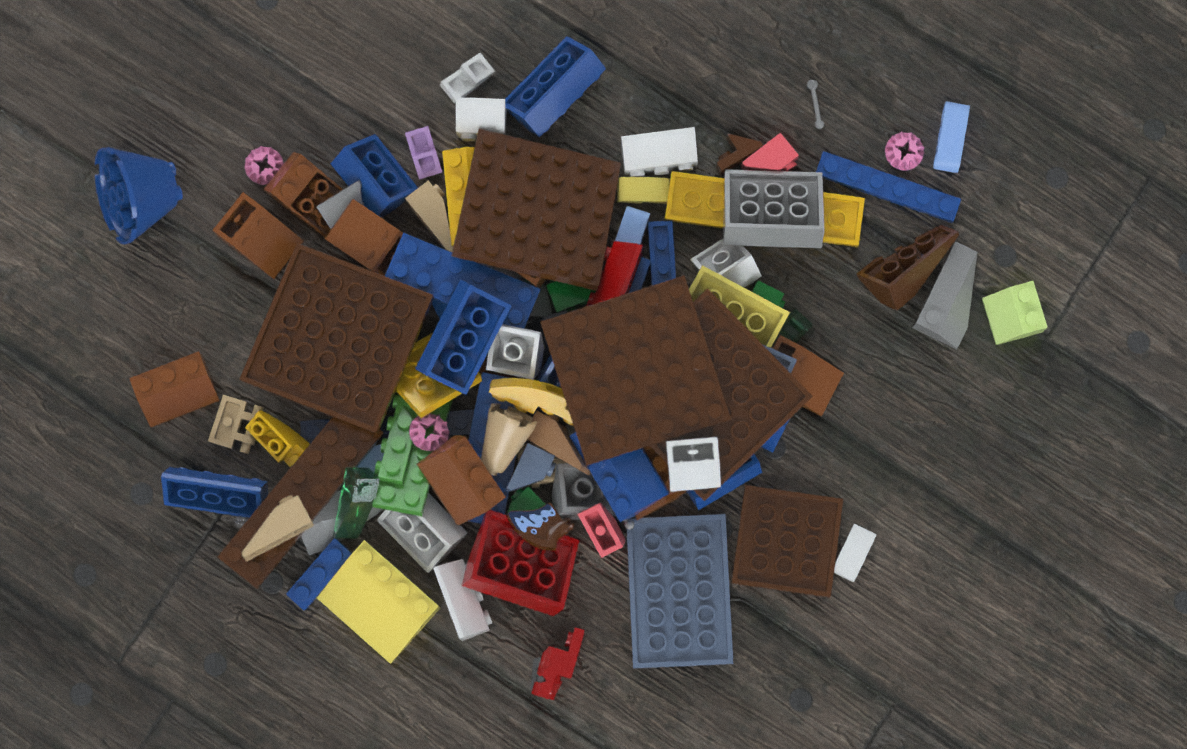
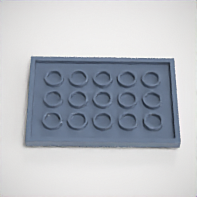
[627,514,733,669]

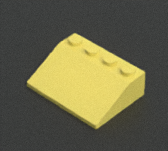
[689,265,790,348]
[317,540,440,664]

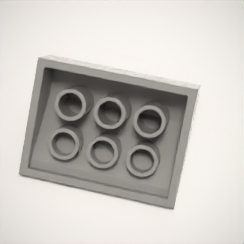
[723,170,825,248]

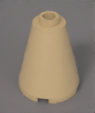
[481,403,537,476]

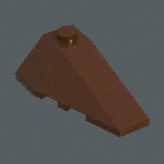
[857,224,959,310]

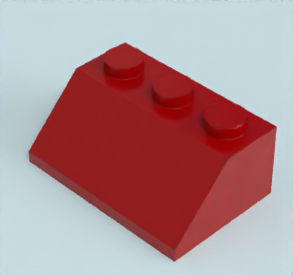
[586,241,643,306]

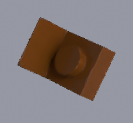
[716,134,763,176]

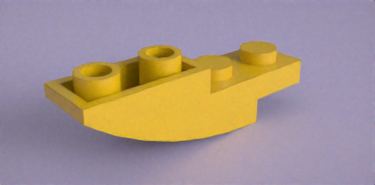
[489,378,574,426]
[245,410,310,468]

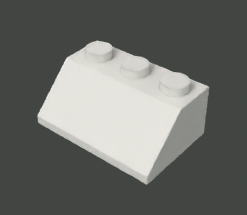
[621,127,698,177]
[377,493,467,573]
[433,559,492,641]

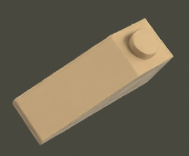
[405,181,453,252]
[241,495,314,561]

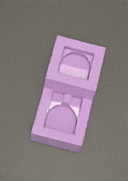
[405,126,442,179]

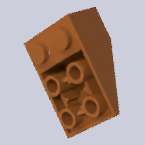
[263,152,343,237]
[213,192,304,279]
[325,199,403,276]
[773,335,844,416]

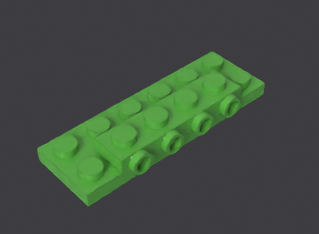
[372,394,453,516]

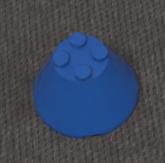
[94,147,183,245]

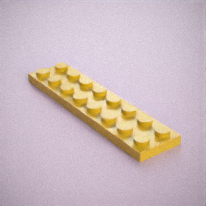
[665,171,865,247]

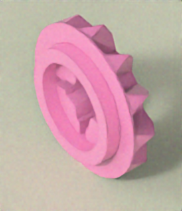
[885,132,924,171]
[245,146,284,185]
[409,413,449,451]

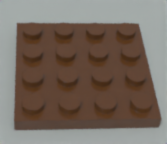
[731,485,843,598]

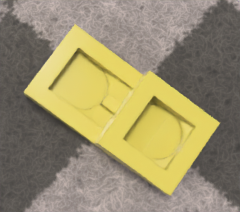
[617,177,670,204]

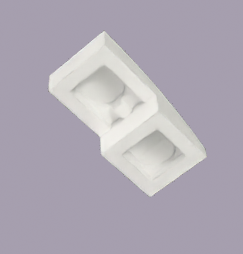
[440,53,495,104]
[834,524,877,582]

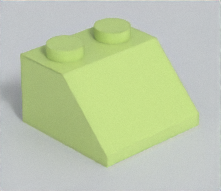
[982,281,1048,345]

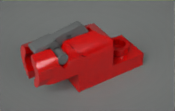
[530,627,585,700]

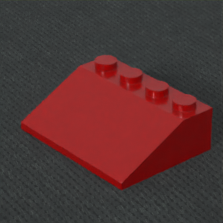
[462,510,579,616]

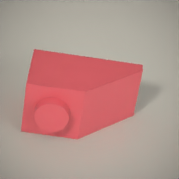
[741,133,799,171]
[578,503,626,558]

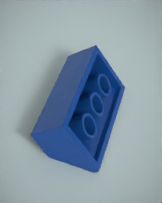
[505,36,606,137]
[415,280,512,395]
[569,432,670,522]
[161,467,268,518]

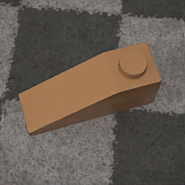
[527,411,591,475]

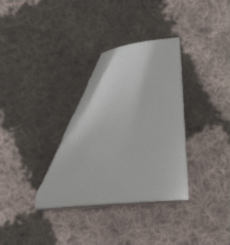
[317,180,364,229]

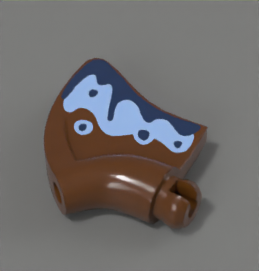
[507,502,574,551]

